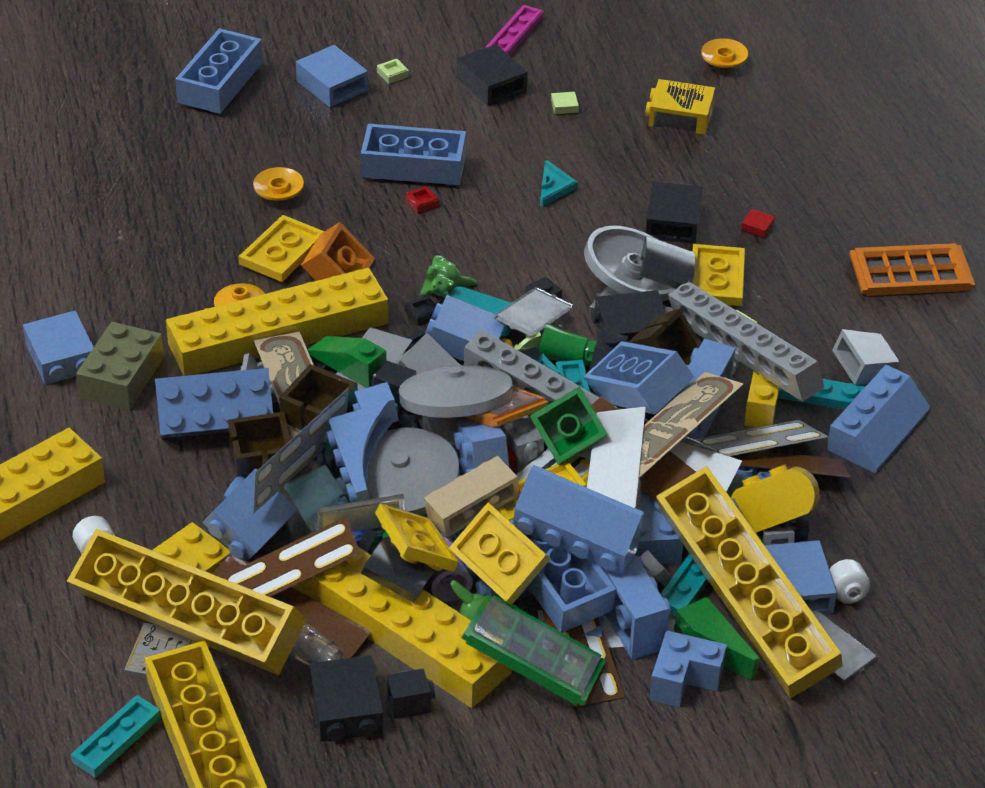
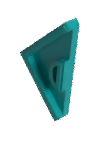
[540,160,578,207]

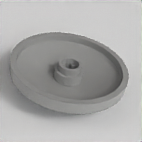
[584,226,677,301]
[399,366,513,418]
[345,428,460,516]

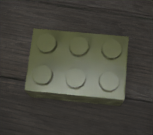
[76,322,164,410]

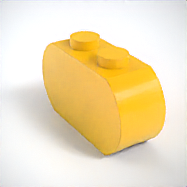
[731,464,820,533]

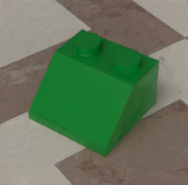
[530,386,609,465]

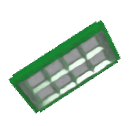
[461,594,606,706]

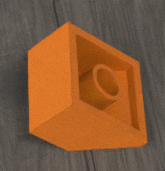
[301,222,375,281]

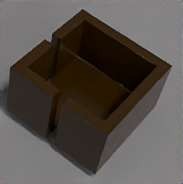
[628,309,701,365]
[279,364,358,430]
[228,412,291,479]

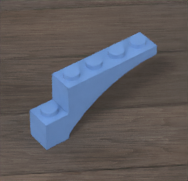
[326,382,399,505]

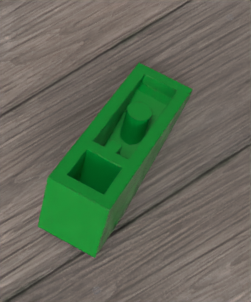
[308,336,387,388]
[673,597,760,680]

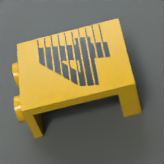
[645,79,715,135]

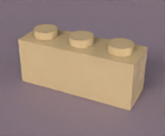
[424,456,520,538]

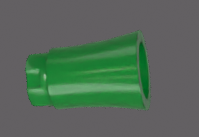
[539,323,597,367]

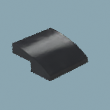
[639,236,695,288]
[361,536,436,603]

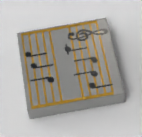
[124,623,197,679]

